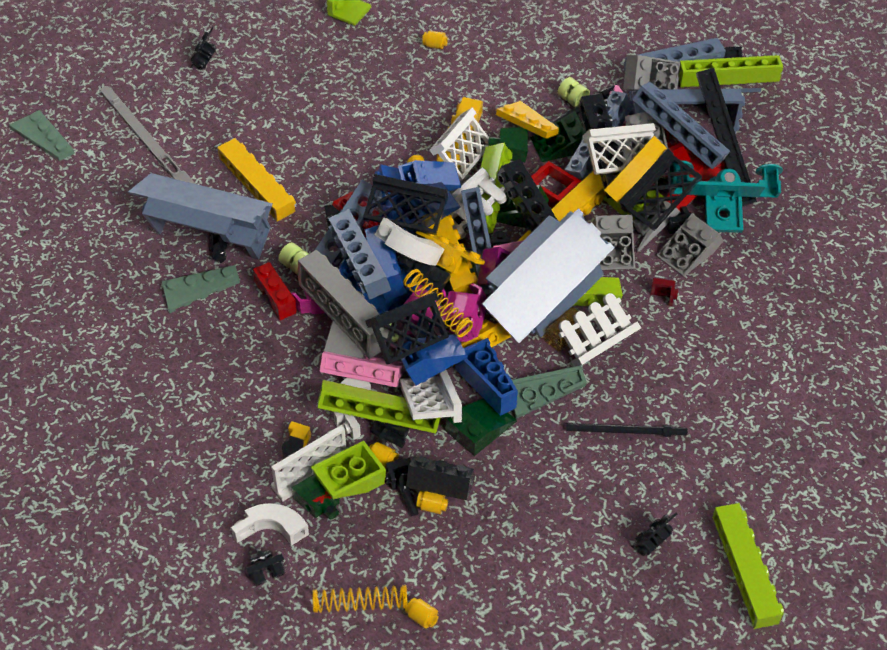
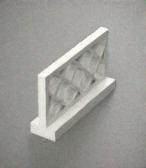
[430,108,489,181]
[582,123,659,175]
[400,369,462,423]
[271,425,346,502]

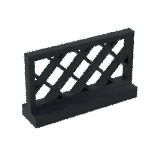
[619,149,702,231]
[363,174,448,235]
[365,292,449,365]

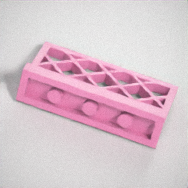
[320,351,406,387]

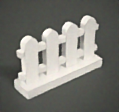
[449,168,507,240]
[558,293,641,367]

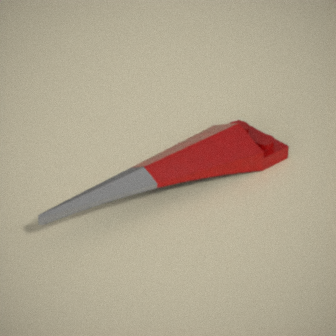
[637,152,725,252]

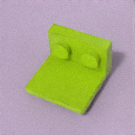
[327,0,371,26]

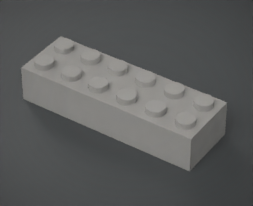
[298,250,389,359]

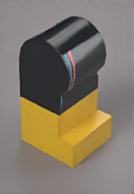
[282,421,311,459]

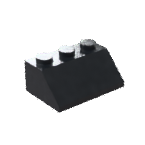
[406,456,475,500]

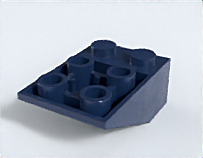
[392,182,460,236]

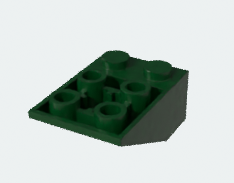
[530,111,586,162]

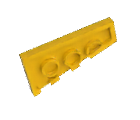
[496,101,559,139]

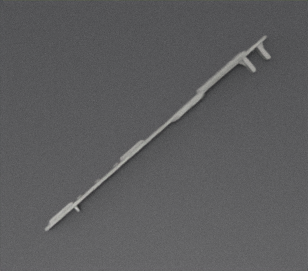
[101,86,195,184]

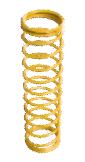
[404,269,473,337]
[312,585,407,613]

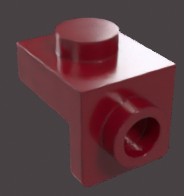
[650,278,678,306]

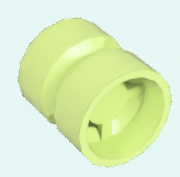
[558,77,590,107]
[279,242,309,275]

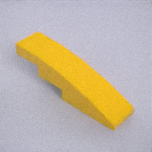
[604,136,667,203]

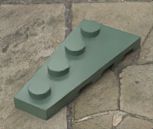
[512,365,587,419]

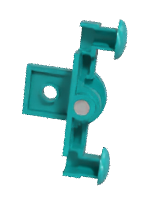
[669,160,783,233]

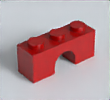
[253,262,297,320]

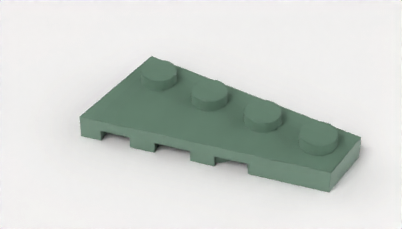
[9,110,75,161]
[162,265,240,314]

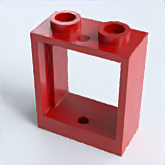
[530,161,581,208]

